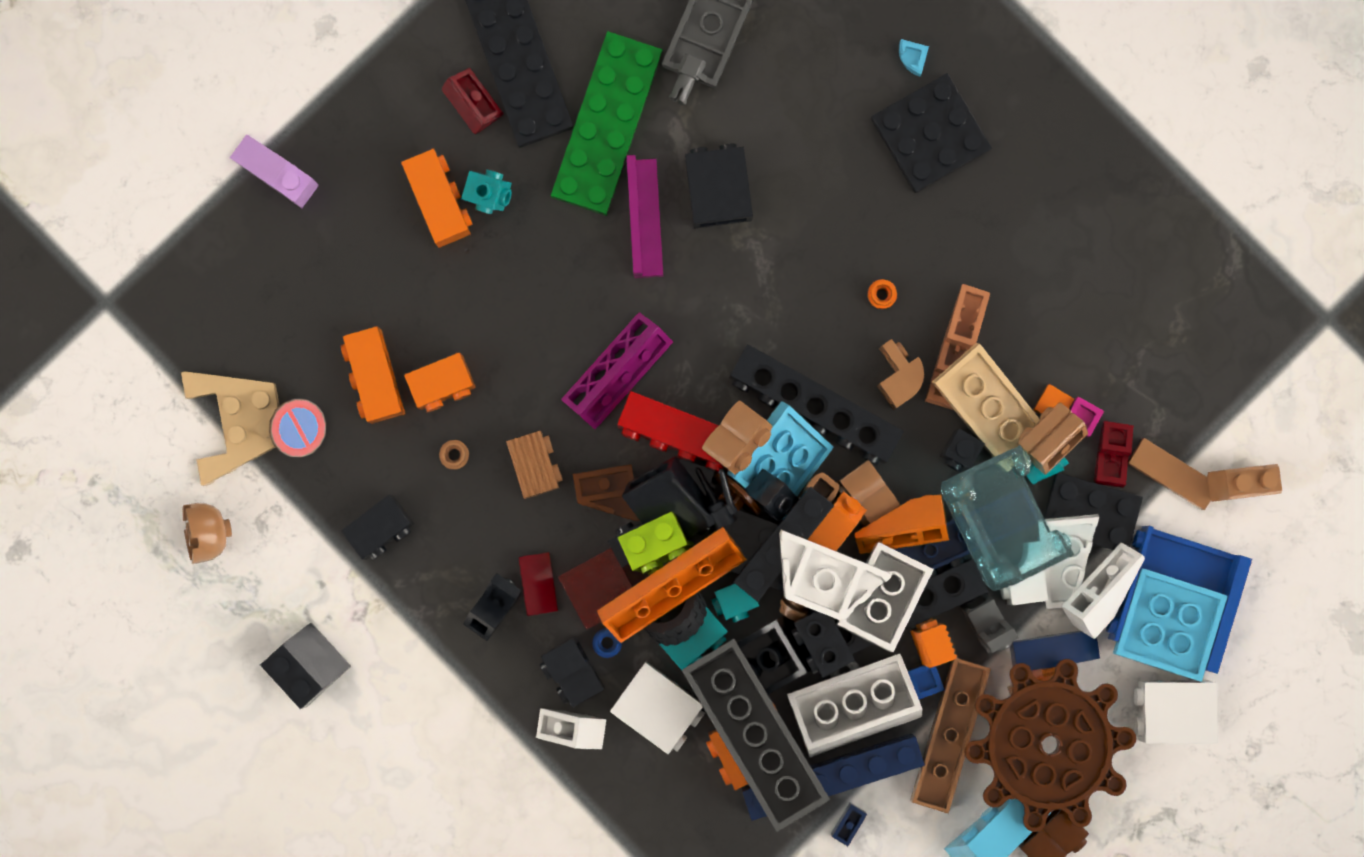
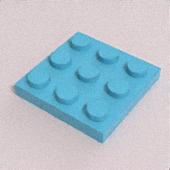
[727,401,834,496]
[1113,568,1228,682]

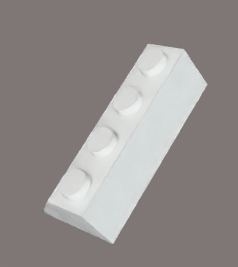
[787,654,922,758]

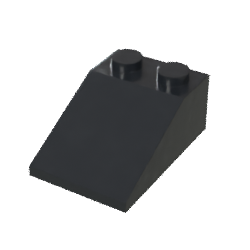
[737,615,811,695]

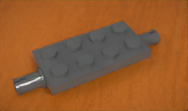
[662,0,754,105]

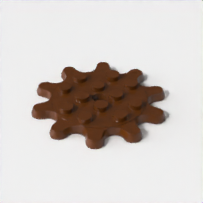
[964,659,1136,832]

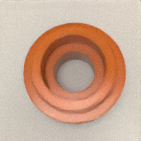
[867,279,897,309]

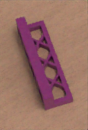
[626,155,663,278]
[561,312,673,430]

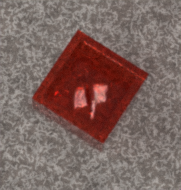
[558,548,633,630]

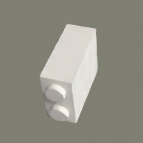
[610,661,705,755]
[1133,681,1218,744]

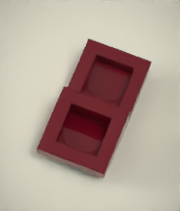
[1094,421,1134,488]

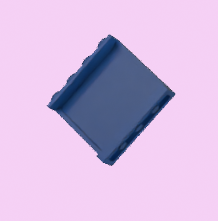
[1106,526,1252,674]

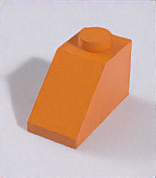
[807,491,867,551]

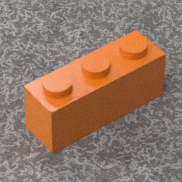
[401,148,473,248]
[341,326,405,424]

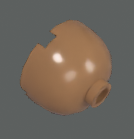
[182,503,232,564]

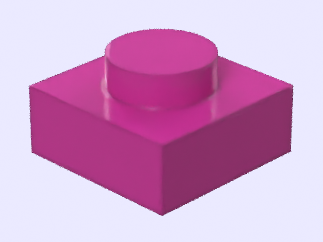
[1069,397,1104,438]

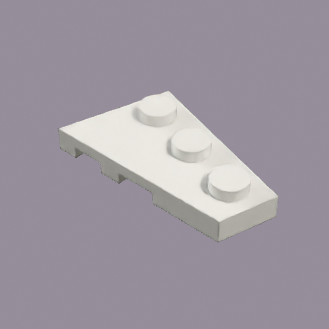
[1038,514,1099,609]

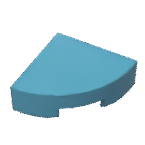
[899,39,929,77]

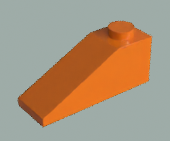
[855,494,949,554]

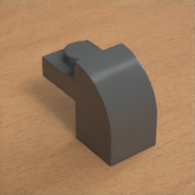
[960,593,1018,654]

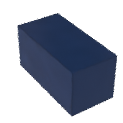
[831,802,867,847]

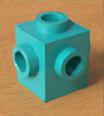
[461,169,512,214]

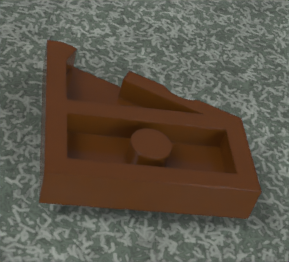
[573,464,640,522]

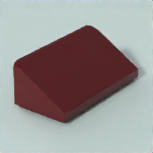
[442,68,504,134]
[519,552,558,616]

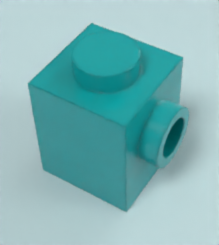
[711,583,759,623]

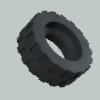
[643,592,707,646]

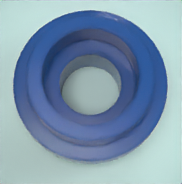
[592,628,622,658]

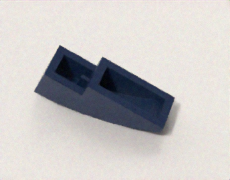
[1010,631,1100,670]

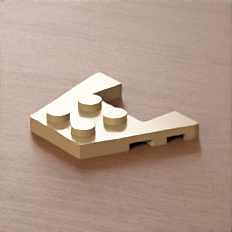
[181,372,280,486]

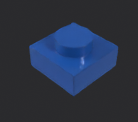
[907,665,945,699]

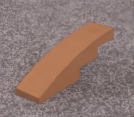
[925,284,990,410]

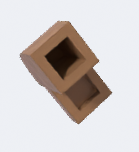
[877,339,924,410]

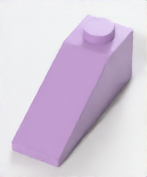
[230,134,319,209]

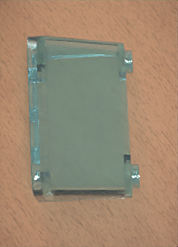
[941,445,1074,591]

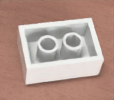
[836,542,934,652]

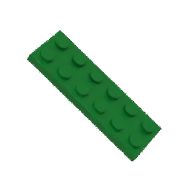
[551,31,663,216]

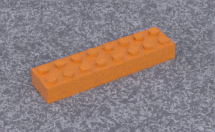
[597,527,746,643]

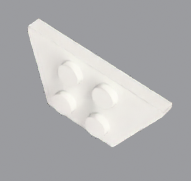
[779,530,892,621]

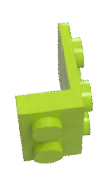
[617,511,695,575]

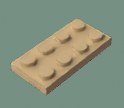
[932,343,1040,473]

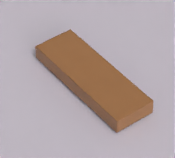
[1128,438,1211,510]

